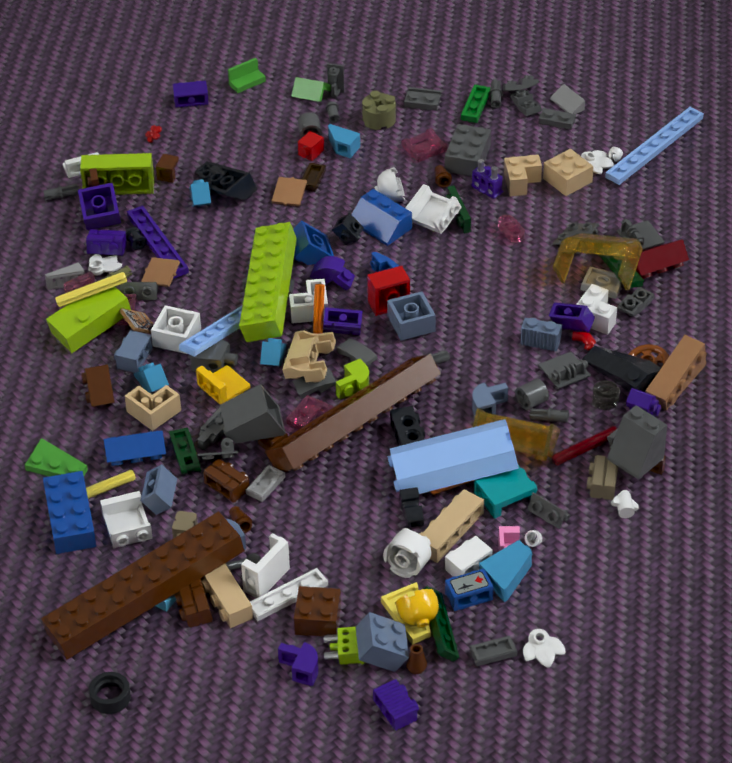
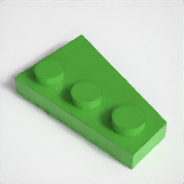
[25,438,88,477]

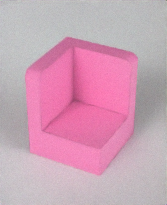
[498,526,520,551]

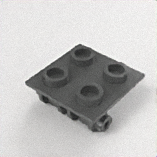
[616,219,665,253]
[552,222,600,254]
[538,352,591,389]
[198,438,238,459]

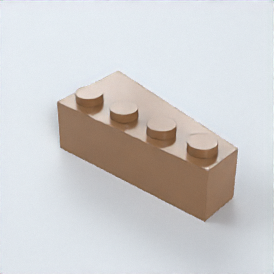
[645,335,707,411]

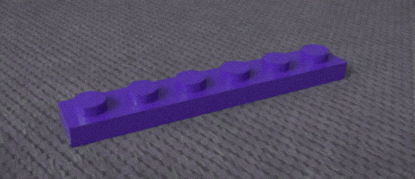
[127,206,189,279]

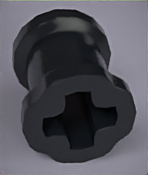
[126,227,146,250]

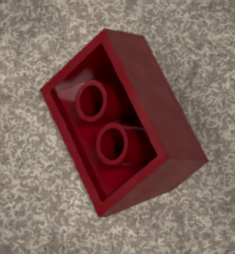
[625,239,689,279]

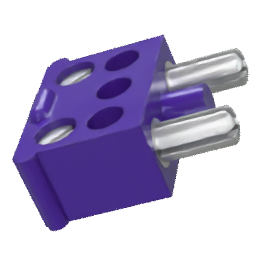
[471,159,504,199]

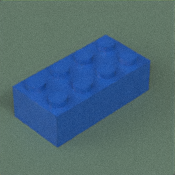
[43,471,97,554]

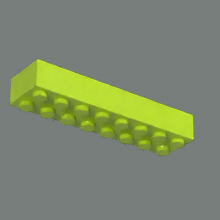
[239,222,297,342]

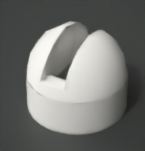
[608,147,623,162]
[524,530,542,547]

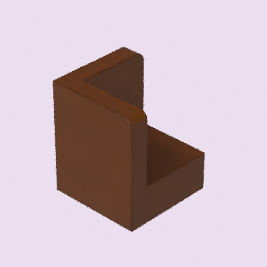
[156,154,179,183]

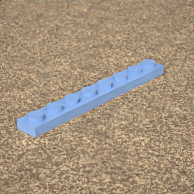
[605,107,704,185]

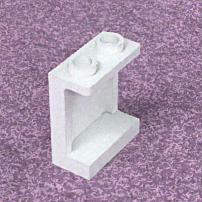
[405,184,461,234]
[100,491,153,548]
[241,533,290,598]

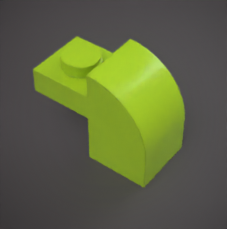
[335,358,369,400]

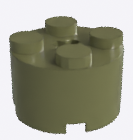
[362,91,396,130]

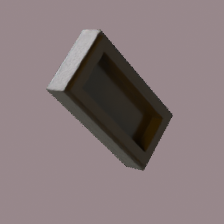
[302,163,326,192]

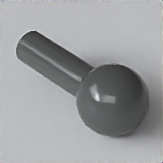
[225,553,261,570]

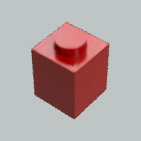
[298,131,324,161]

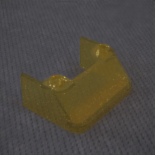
[553,233,642,290]
[473,408,560,461]

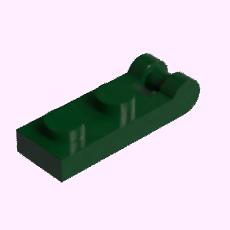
[169,427,201,476]

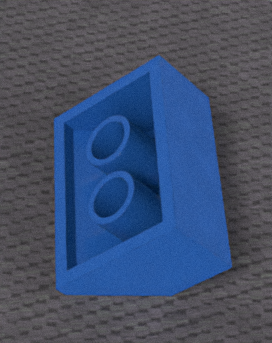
[352,189,412,246]
[103,430,166,466]

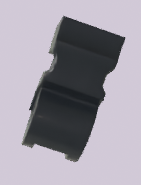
[399,487,424,528]

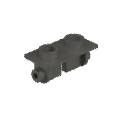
[327,63,345,98]
[120,282,158,300]
[527,492,570,529]

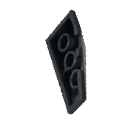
[195,161,258,200]
[582,345,661,392]

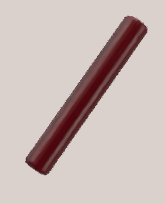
[551,426,617,466]

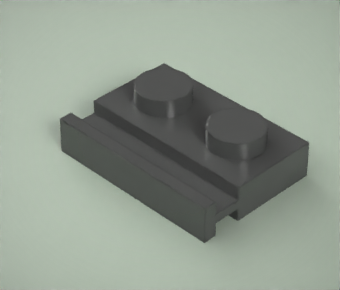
[404,87,442,111]

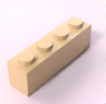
[420,489,484,563]
[200,564,253,628]

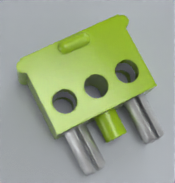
[324,627,365,665]

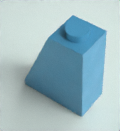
[479,540,533,602]

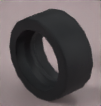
[89,672,131,714]

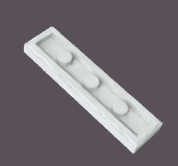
[250,568,328,622]

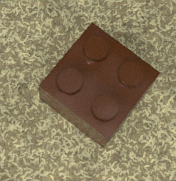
[294,586,341,637]

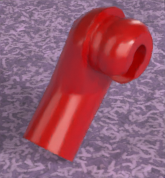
[572,331,596,351]

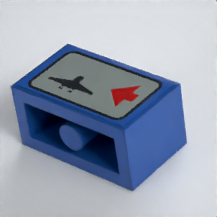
[445,569,493,611]

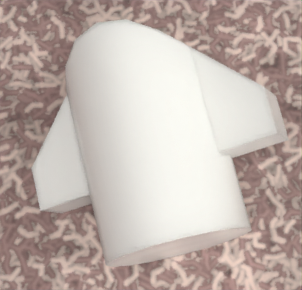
[611,490,639,518]

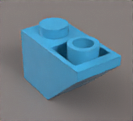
[328,124,360,159]
[189,179,211,207]
[260,338,287,366]
[134,362,169,393]

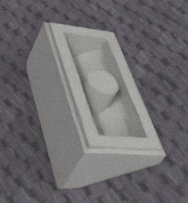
[550,84,585,114]

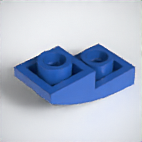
[370,252,399,272]

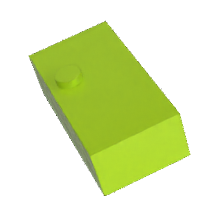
[80,153,154,195]
[46,287,131,353]

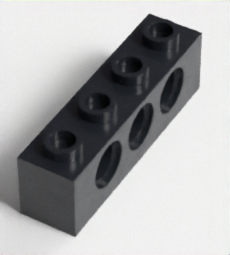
[390,406,425,446]

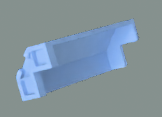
[387,419,519,494]

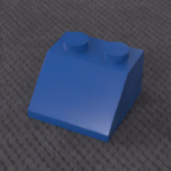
[293,220,334,265]

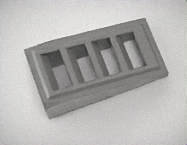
[45,262,86,290]

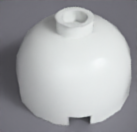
[375,167,405,203]

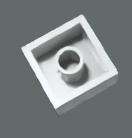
[151,305,201,354]

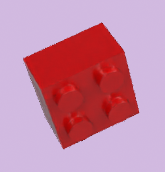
[367,266,410,316]

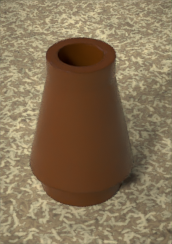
[435,165,452,188]
[229,506,252,534]
[406,644,427,674]

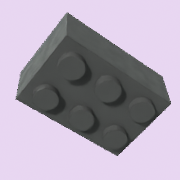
[445,124,491,177]

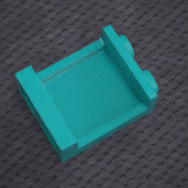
[474,465,538,519]

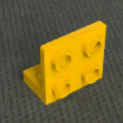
[196,365,250,404]

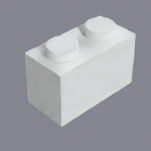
[445,536,493,577]

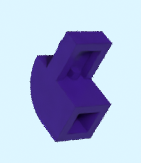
[310,256,355,291]
[278,642,319,687]

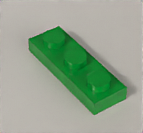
[461,85,490,123]

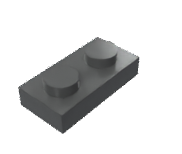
[539,108,576,130]

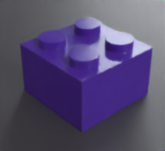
[78,183,121,231]

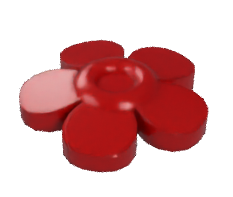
[145,125,162,143]

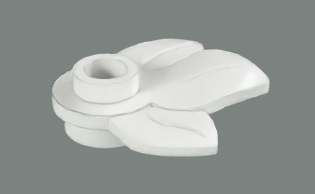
[581,150,614,175]
[88,254,122,276]
[523,629,565,668]

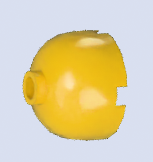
[395,589,439,628]

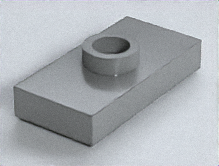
[246,465,285,502]

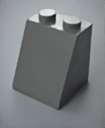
[220,384,286,444]
[607,405,667,480]

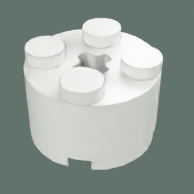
[383,528,431,578]

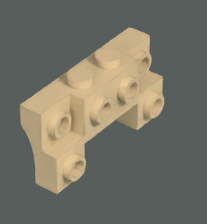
[282,330,336,383]

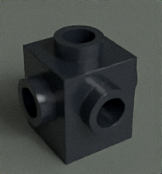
[332,213,364,245]

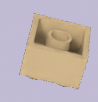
[543,149,593,196]

